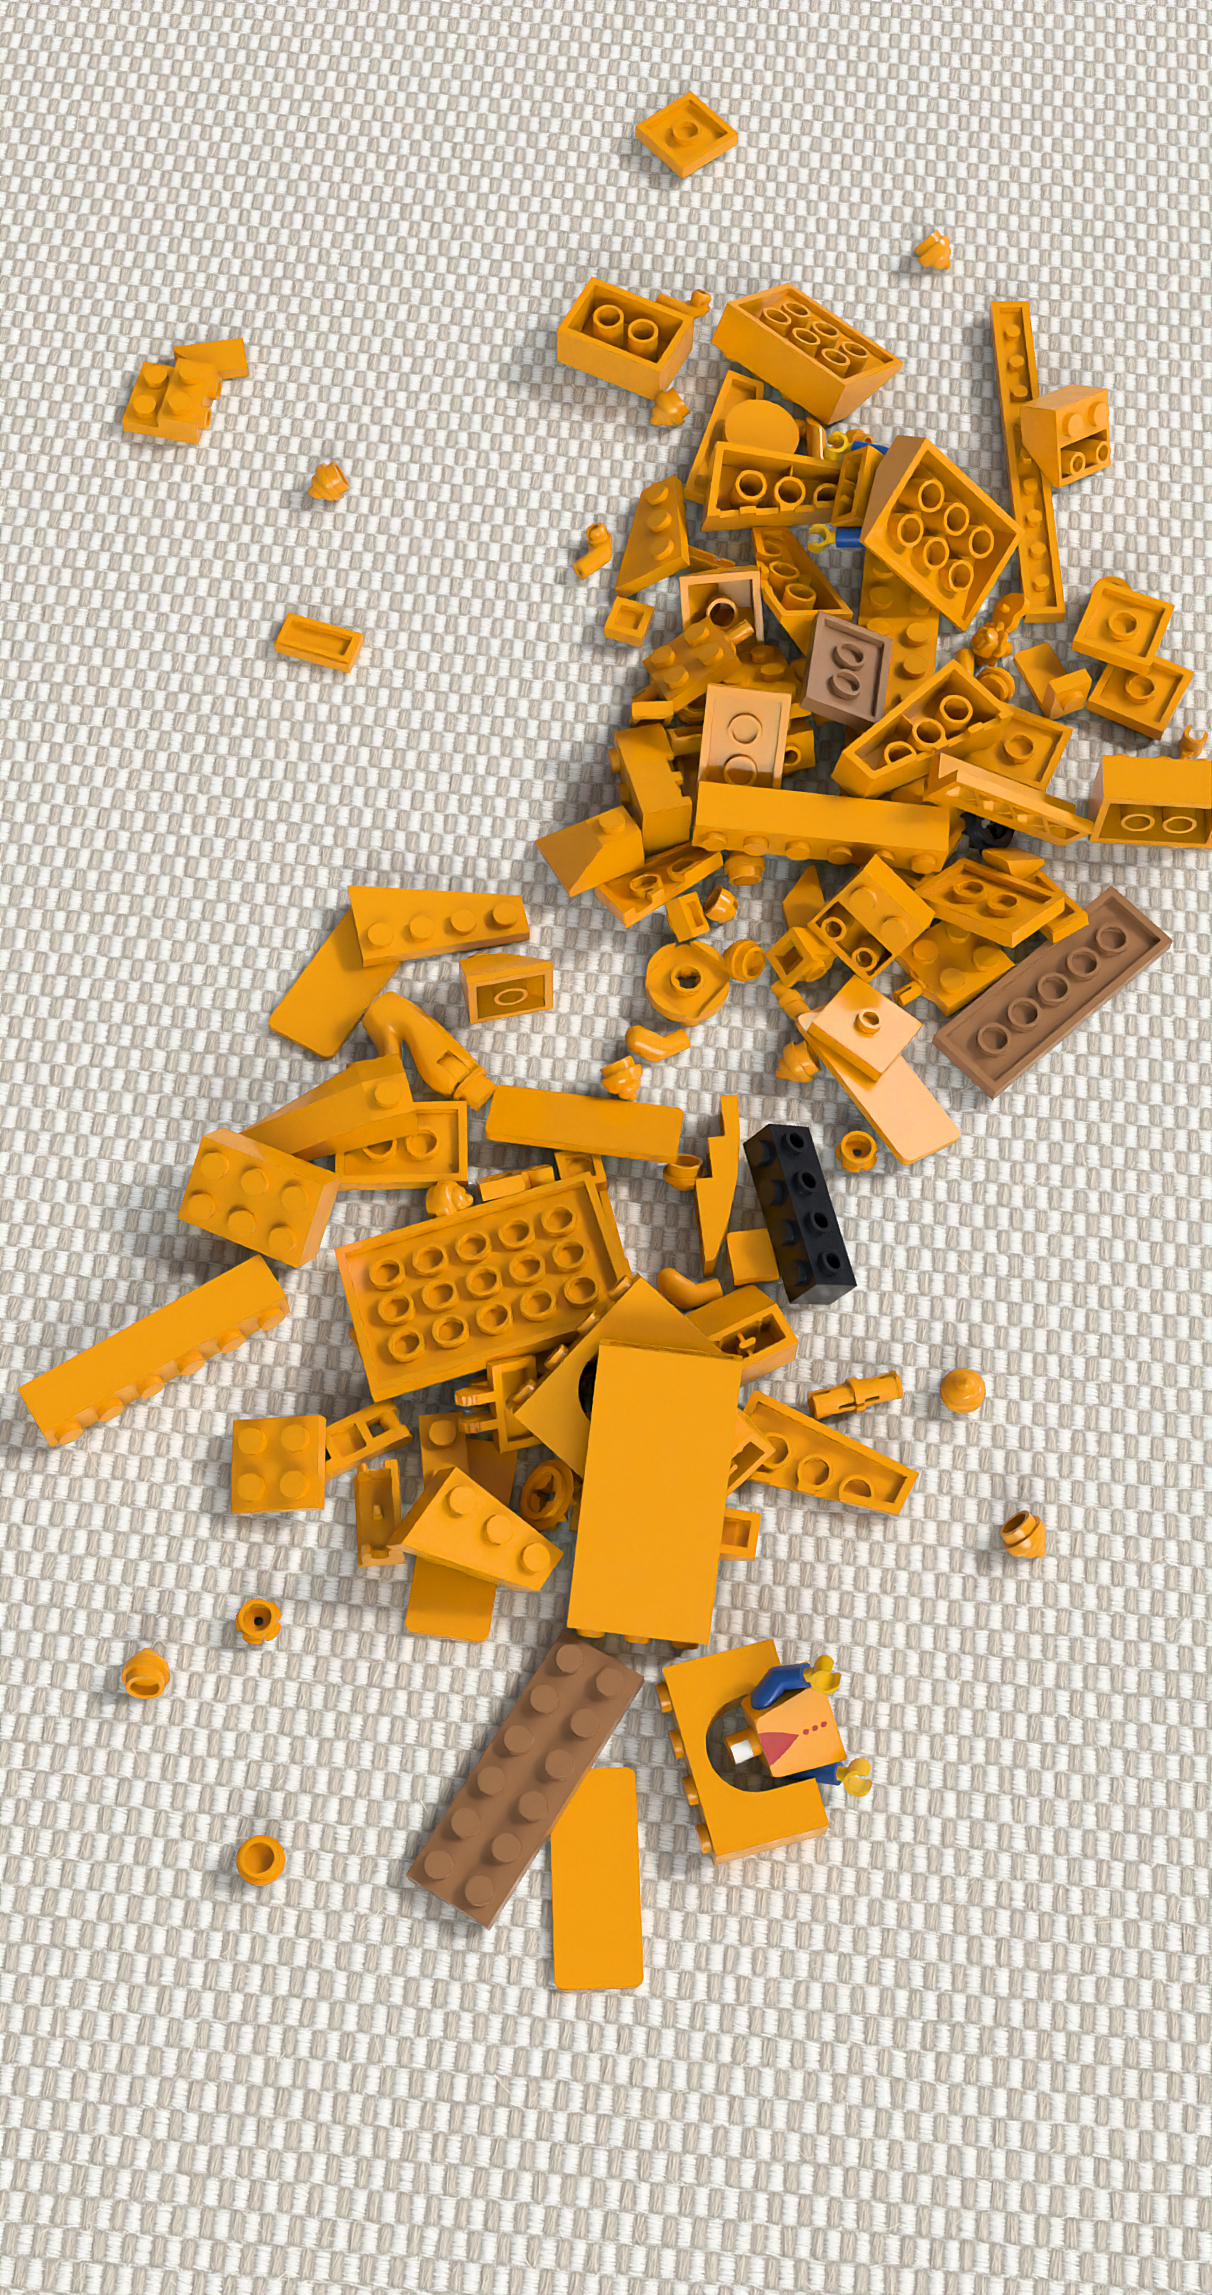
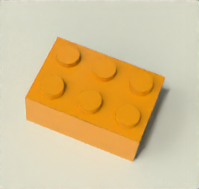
[557,277,694,401]
[1088,754,1212,849]
[177,1128,343,1268]

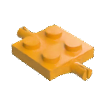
[631,616,755,713]
[892,920,1015,1017]

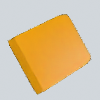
[982,847,1045,880]
[726,1228,779,1286]

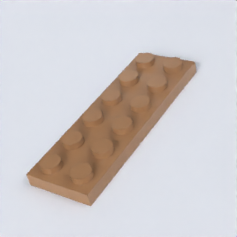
[932,886,1173,1100]
[406,1629,645,1931]

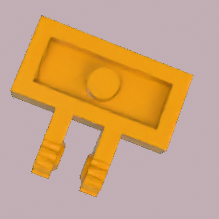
[455,1354,543,1453]

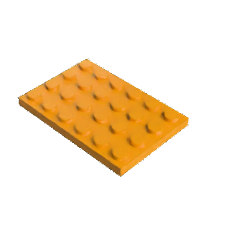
[334,1171,625,1402]

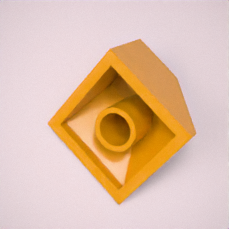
[679,565,765,653]
[535,805,646,897]
[459,952,554,1025]

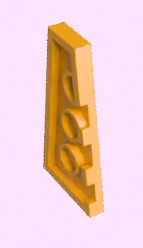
[683,369,764,505]
[347,885,530,967]
[743,1389,919,1517]

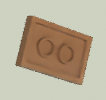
[799,610,893,732]

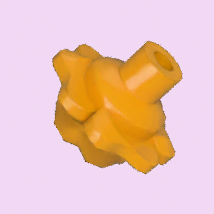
[971,621,1013,667]

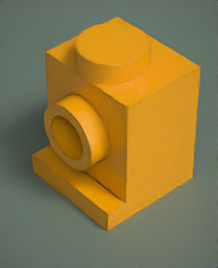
[765,927,837,988]

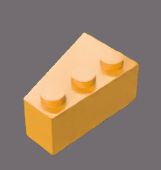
[607,723,693,856]
[385,1467,564,1593]

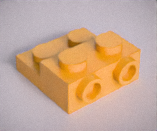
[122,358,222,445]

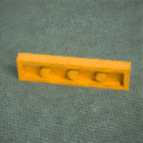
[927,753,1094,847]

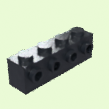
[742,1124,857,1305]

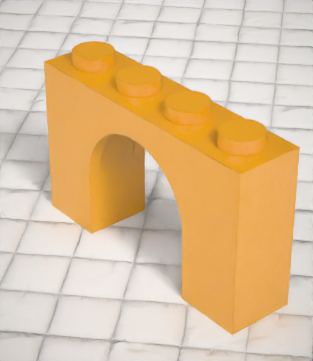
[512,1272,723,1479]
[655,1638,830,1865]

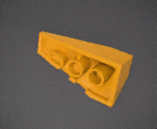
[750,526,853,656]
[238,1053,419,1161]

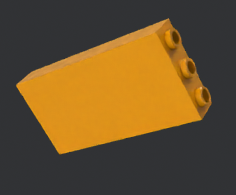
[567,1339,743,1650]

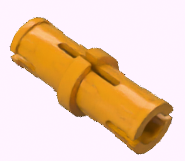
[807,1370,903,1420]

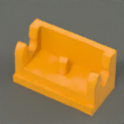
[354,1459,406,1567]

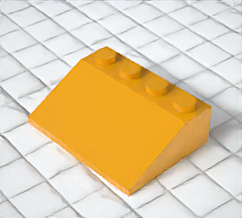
[711,282,904,425]
[859,435,1026,632]

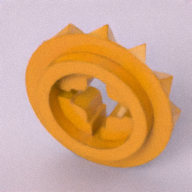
[519,1459,581,1533]

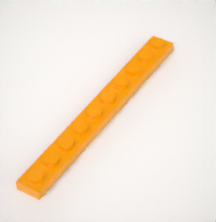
[989,301,1066,623]

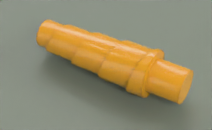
[770,979,811,1023]

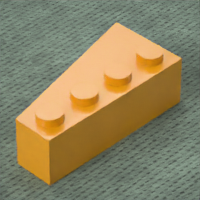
[831,659,1014,799]

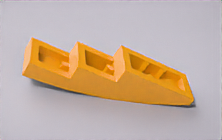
[693,1095,740,1278]

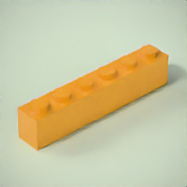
[691,781,950,874]
[17,1253,290,1448]

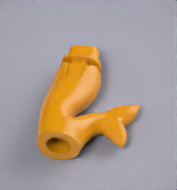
[346,991,498,1111]

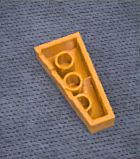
[700,441,842,532]

